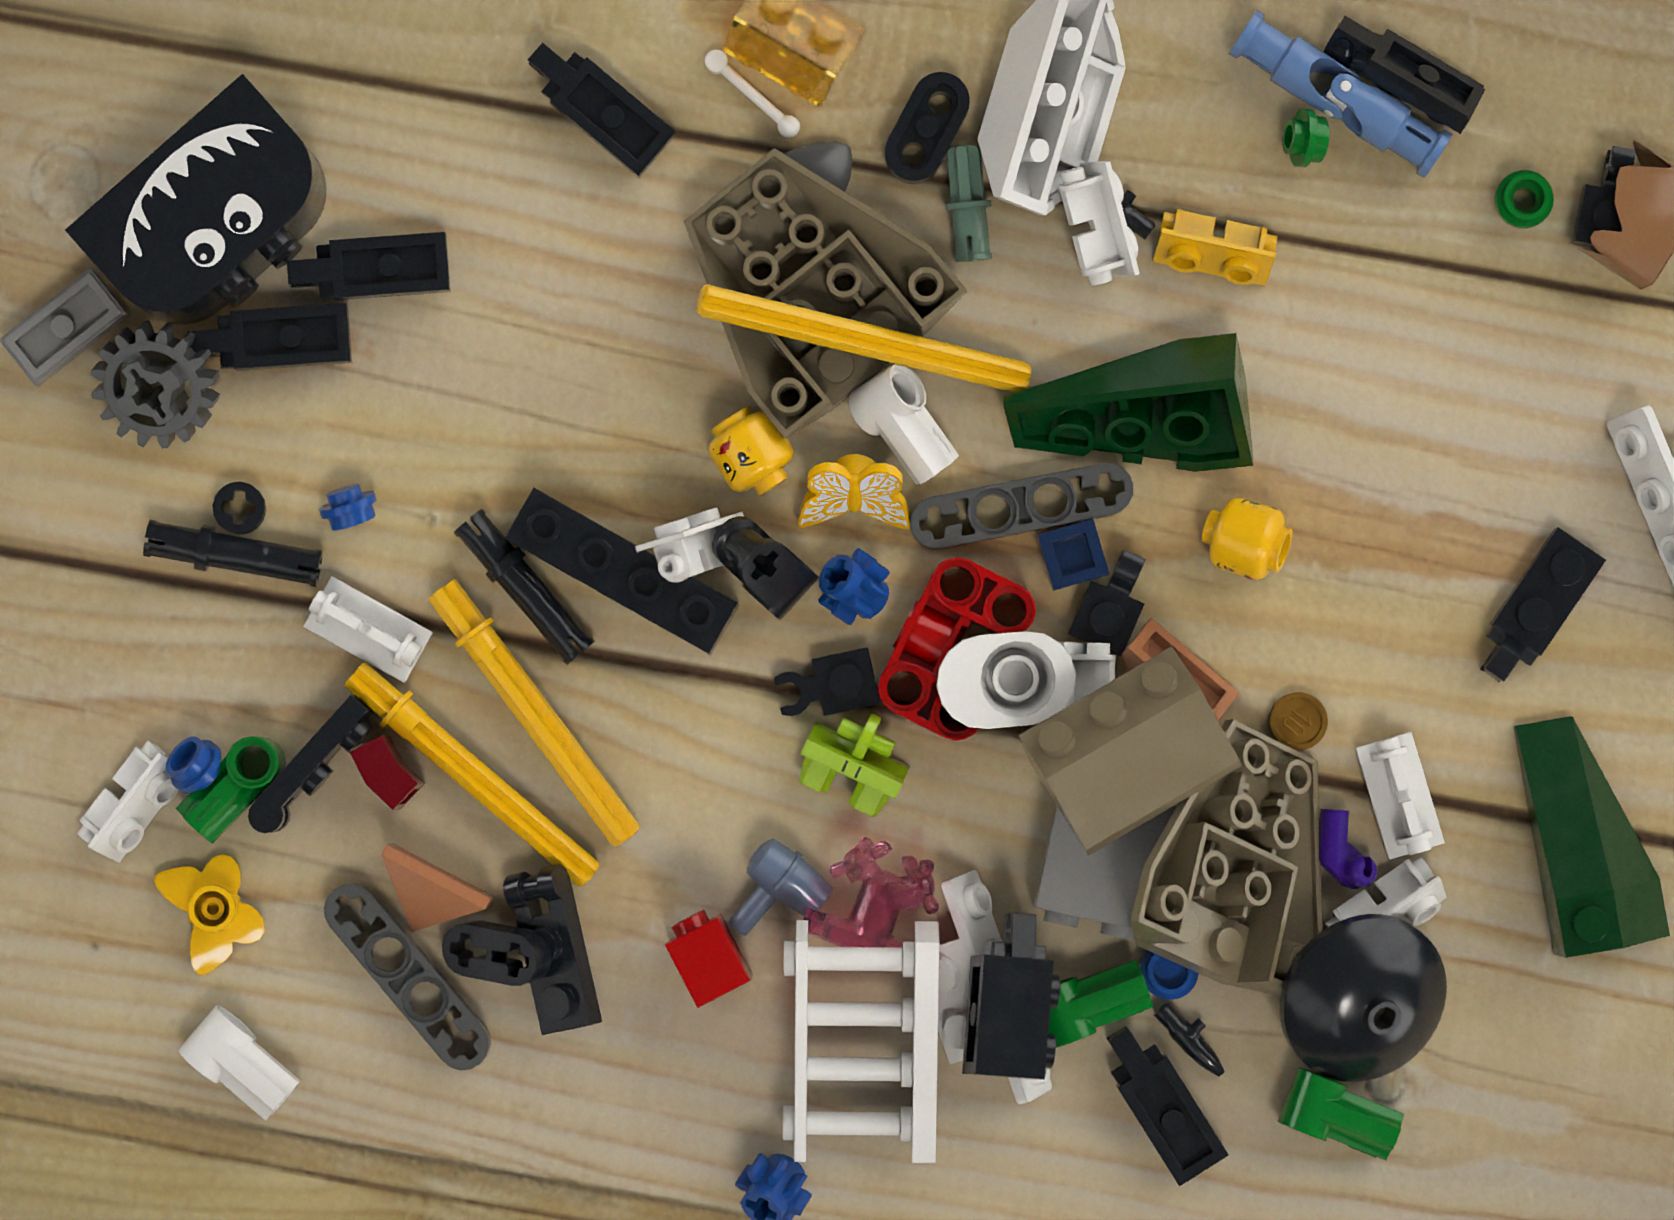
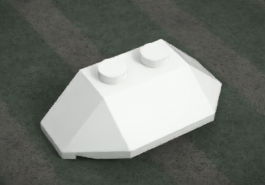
[977,0,1126,216]

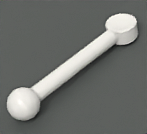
[705,49,800,138]

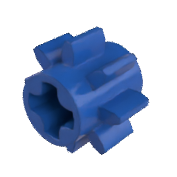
[818,548,890,625]
[735,1153,812,1220]

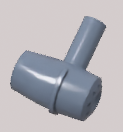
[729,838,833,936]

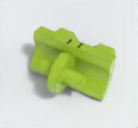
[799,713,910,817]

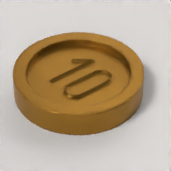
[1269,692,1328,750]

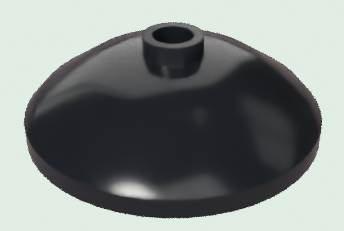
[1279,914,1447,1082]

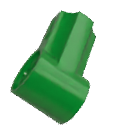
[176,736,286,843]
[1048,959,1154,1048]
[1277,1067,1404,1160]

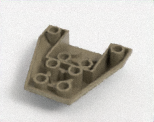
[684,148,967,439]
[1130,719,1322,996]

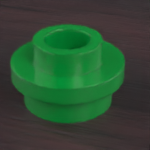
[1282,109,1330,167]
[1495,170,1554,229]

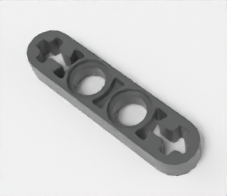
[910,463,1133,550]
[324,883,491,1070]

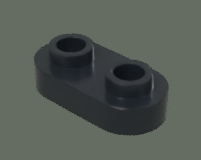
[885,72,970,184]

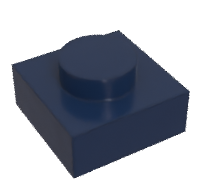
[1037,519,1110,591]

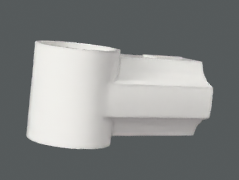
[849,364,959,485]
[178,1005,301,1121]

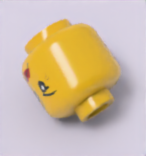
[708,406,794,496]
[1202,497,1293,580]

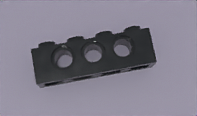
[505,487,739,656]

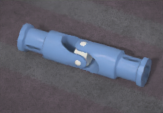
[1229,10,1453,178]

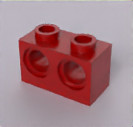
[665,909,753,1009]

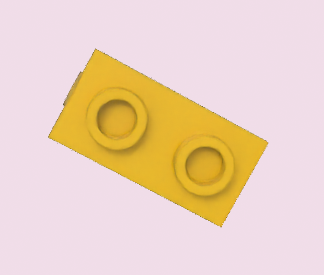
[1153,208,1277,286]

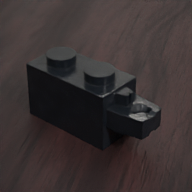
[962,912,1060,1080]

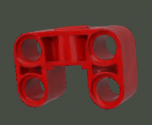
[878,557,1036,741]

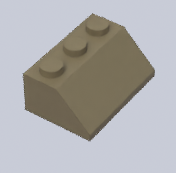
[1018,646,1242,856]

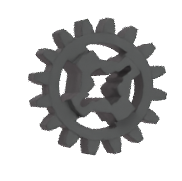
[91,320,220,449]

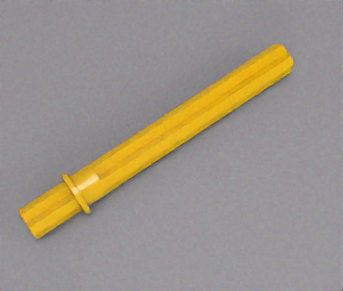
[428,578,640,847]
[344,662,600,887]

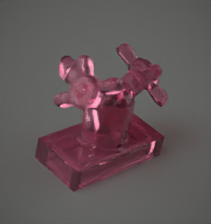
[803,837,939,948]

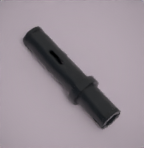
[454,509,595,665]
[143,519,323,587]

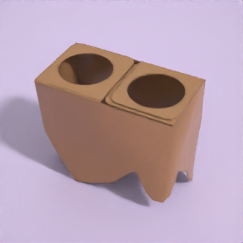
[1567,140,1674,290]

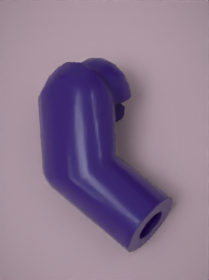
[1319,809,1377,889]

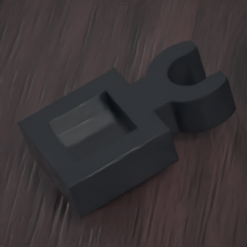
[774,647,881,716]

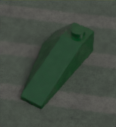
[1003,333,1253,472]
[1513,716,1670,958]

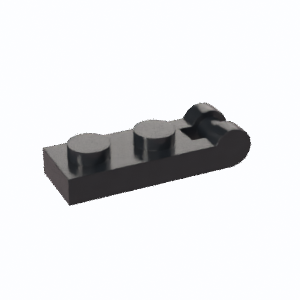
[248,695,374,833]
[503,864,602,1035]

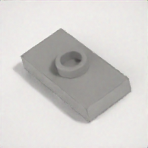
[0,268,130,387]

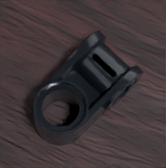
[712,516,819,621]

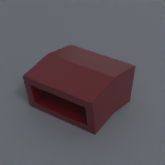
[350,735,425,810]

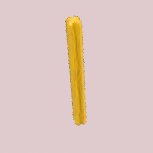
[696,284,1031,393]

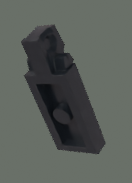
[1323,16,1486,134]
[528,42,676,178]
[287,232,451,301]
[187,303,352,371]
[1480,527,1606,682]
[1106,1026,1229,1186]

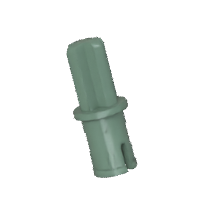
[946,145,992,262]

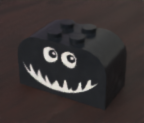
[65,73,326,324]

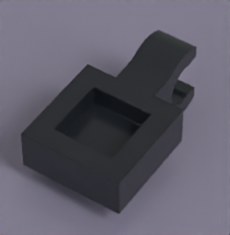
[1572,146,1636,248]
[1067,550,1146,657]

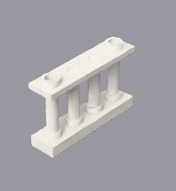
[783,920,939,1163]

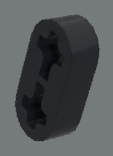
[442,920,552,986]

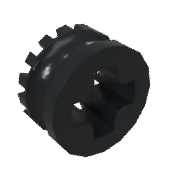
[212,481,266,535]

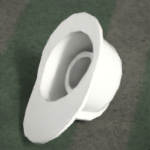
[936,631,1076,729]

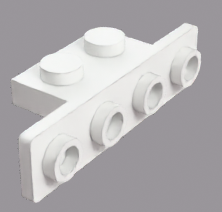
[1607,405,1674,587]
[938,870,1052,1104]

